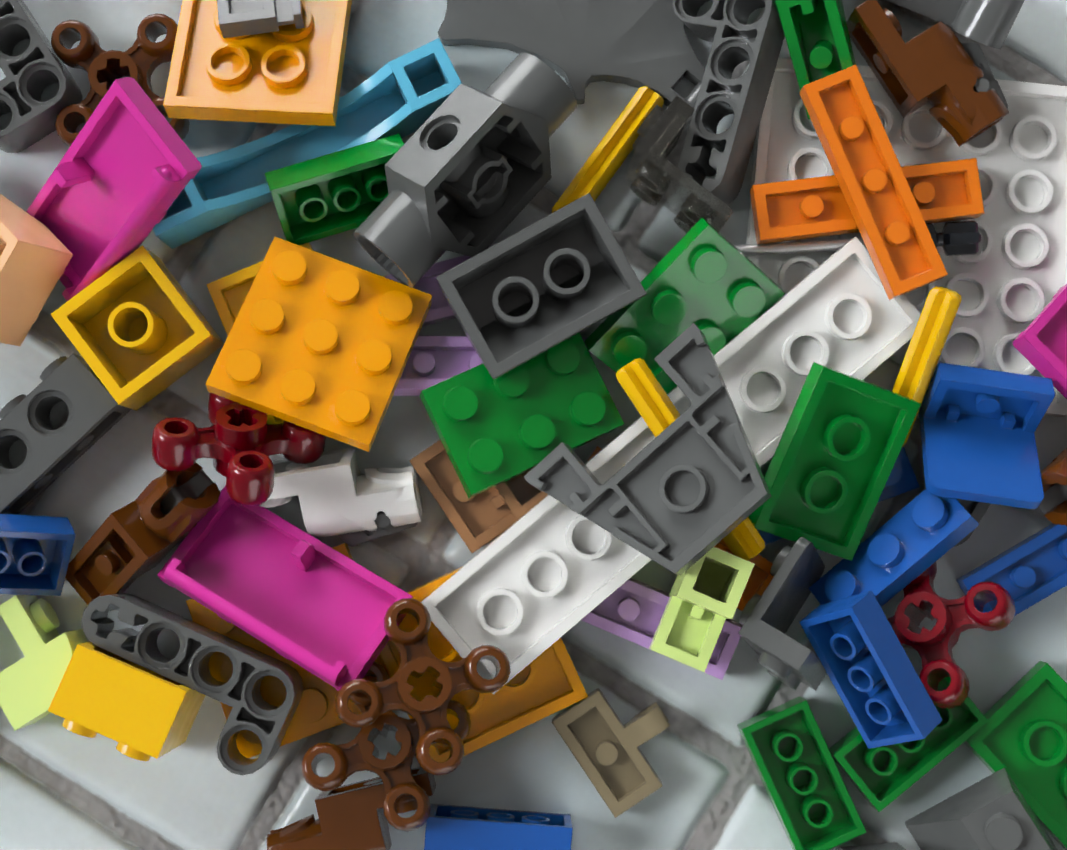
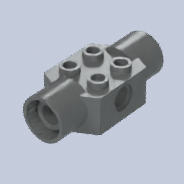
[353,52,577,288]

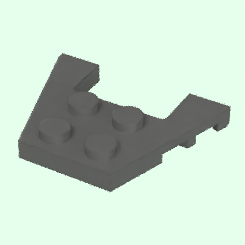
[524,323,771,575]

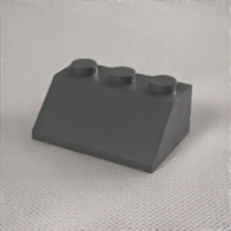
[436,193,647,380]
[905,767,1058,850]

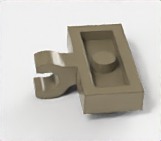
[552,688,670,818]

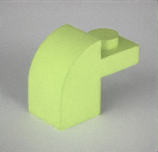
[649,547,755,673]
[0,595,88,731]

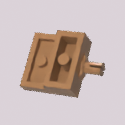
[409,440,548,553]

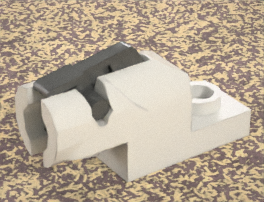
[259,447,423,547]

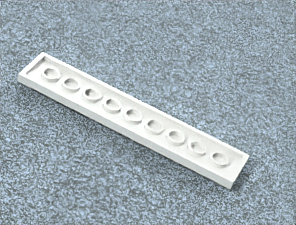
[421,237,921,695]

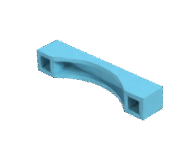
[153,38,462,249]

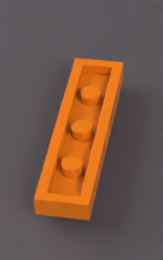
[799,65,948,300]
[750,158,984,245]

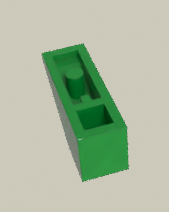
[775,0,856,120]

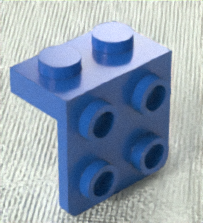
[919,362,1055,509]

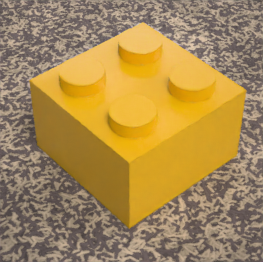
[50,245,224,411]
[48,641,206,761]

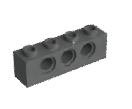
[0,353,132,515]

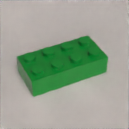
[265,133,404,245]
[829,674,989,812]
[737,696,866,850]

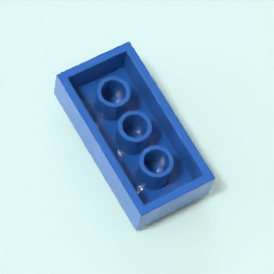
[0,514,76,596]
[799,590,942,749]
[424,804,573,850]

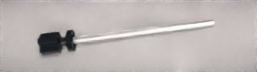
[734,221,981,256]

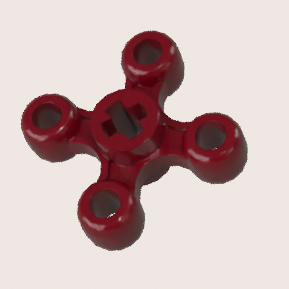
[152,393,326,506]
[888,562,1015,709]

